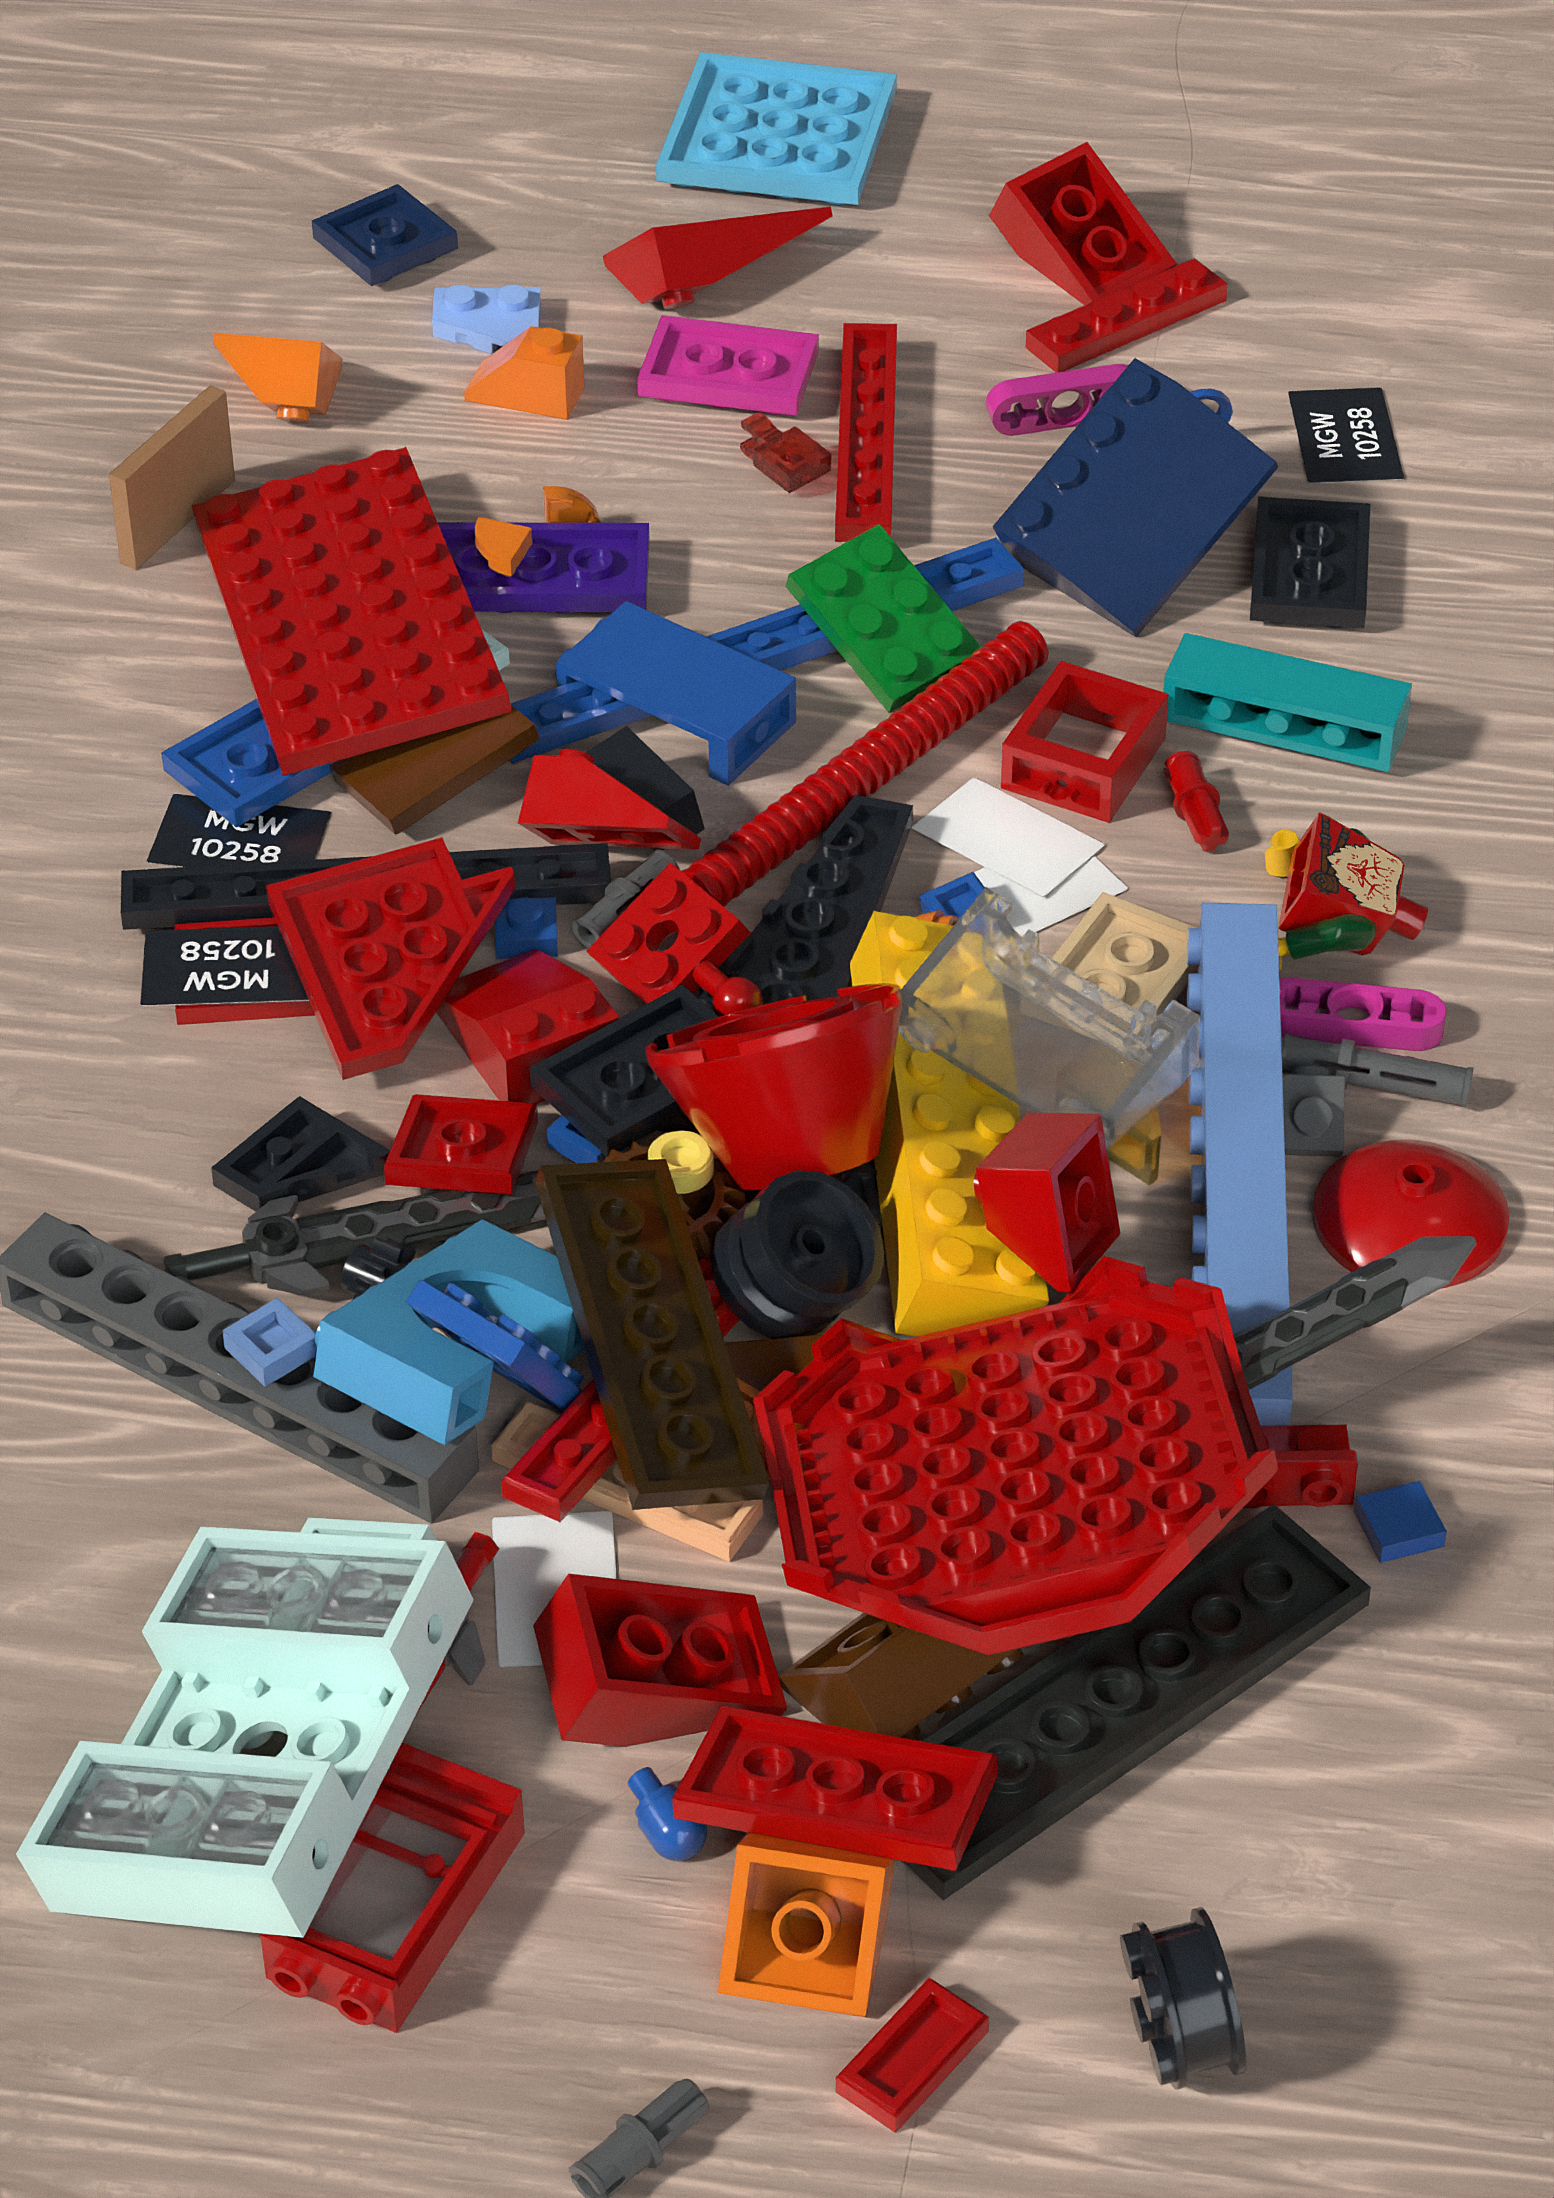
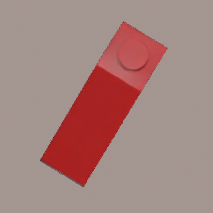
[518,749,701,850]

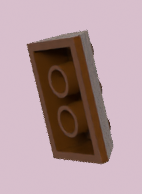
[778,1613,1024,1740]

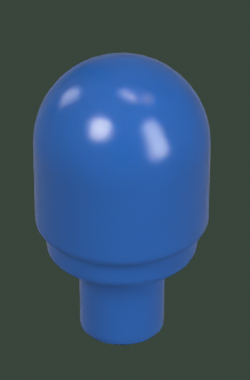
[627,1767,707,1861]

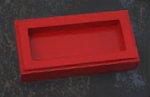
[836,1977,989,2133]

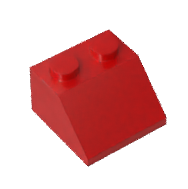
[974,1112,1121,1292]

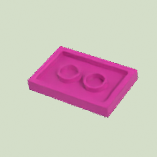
[637,315,819,416]

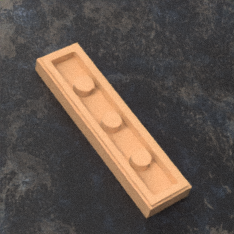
[491,1400,763,1562]

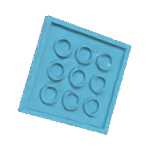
[656,52,897,205]

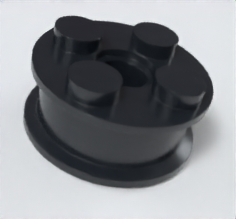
[1120,1907,1246,2090]

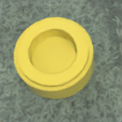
[648,1131,714,1194]

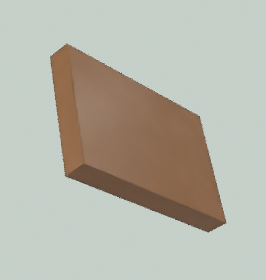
[109,385,235,570]

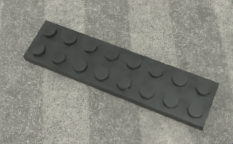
[903,1504,1371,1901]

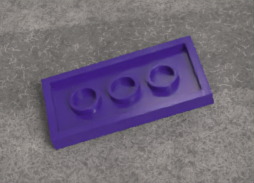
[438,522,650,613]

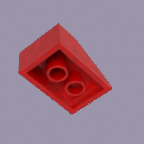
[989,142,1177,305]
[436,949,620,1104]
[533,1573,788,1747]

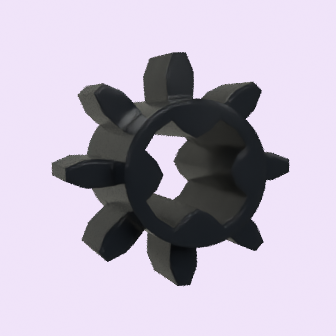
[341,1237,416,1301]

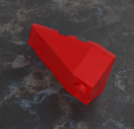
[603,206,833,309]

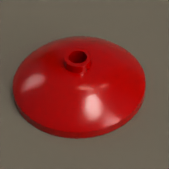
[1313,1139,1509,1289]

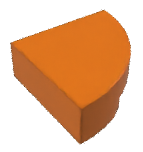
[543,486,601,523]
[475,517,532,577]

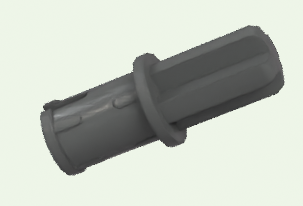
[569,2079,709,2198]

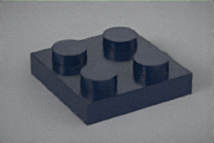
[312,184,458,287]

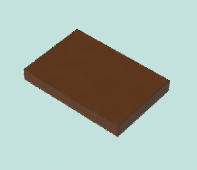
[329,705,540,835]

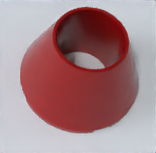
[645,983,903,1190]

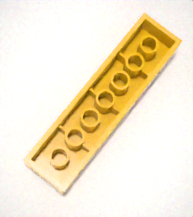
[850,911,1049,1337]

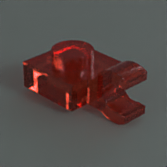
[740,413,832,494]

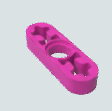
[985,364,1128,436]
[1279,977,1446,1051]

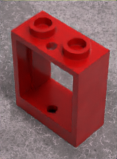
[1001,661,1169,823]

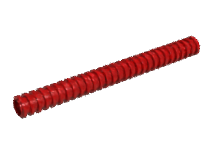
[682,621,1049,907]

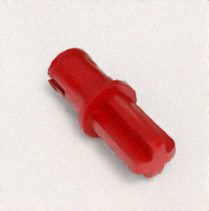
[1163,751,1229,852]

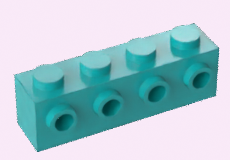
[1163,633,1412,772]

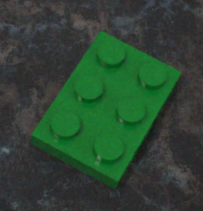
[785,524,982,713]

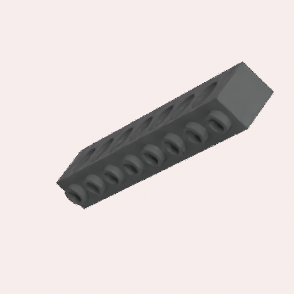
[0,1212,479,1524]

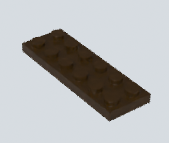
[535,1159,770,1510]

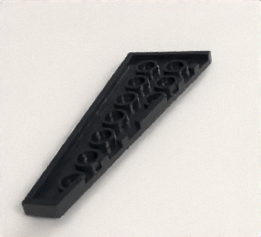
[656,795,913,1135]

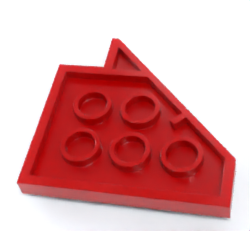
[266,837,515,1080]

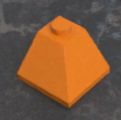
[213,333,343,422]

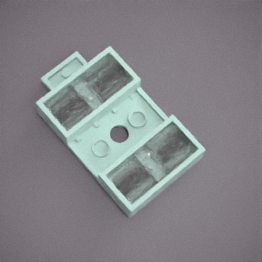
[16,1517,474,1938]

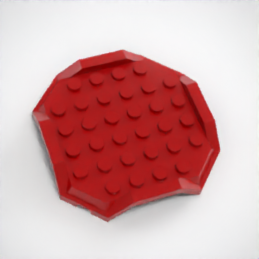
[753,1256,1278,1655]

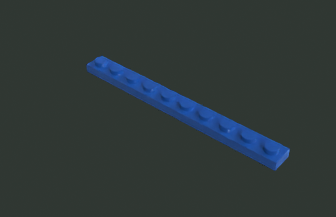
[509,537,1024,764]

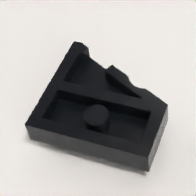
[211,1096,390,1212]

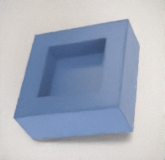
[222,1297,317,1387]

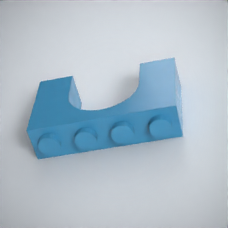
[313,1219,585,1445]

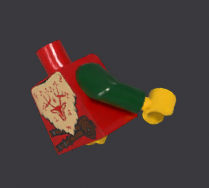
[1265,812,1428,972]

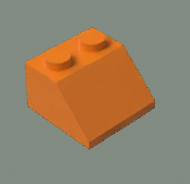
[718,1833,895,2017]

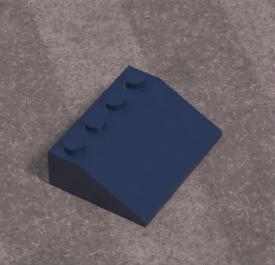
[992,358,1278,637]

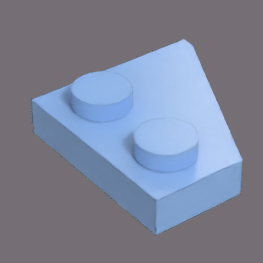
[432,285,541,354]

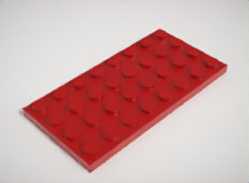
[191,447,512,776]

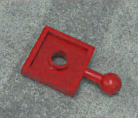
[586,862,763,1017]

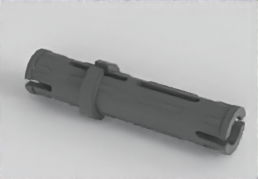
[1282,1033,1474,1107]

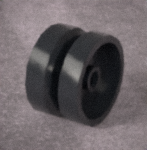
[711,1170,885,1339]

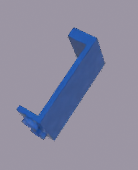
[555,601,796,786]

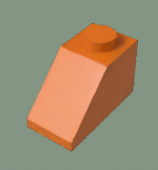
[464,326,585,420]

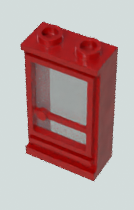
[260,1742,525,2033]

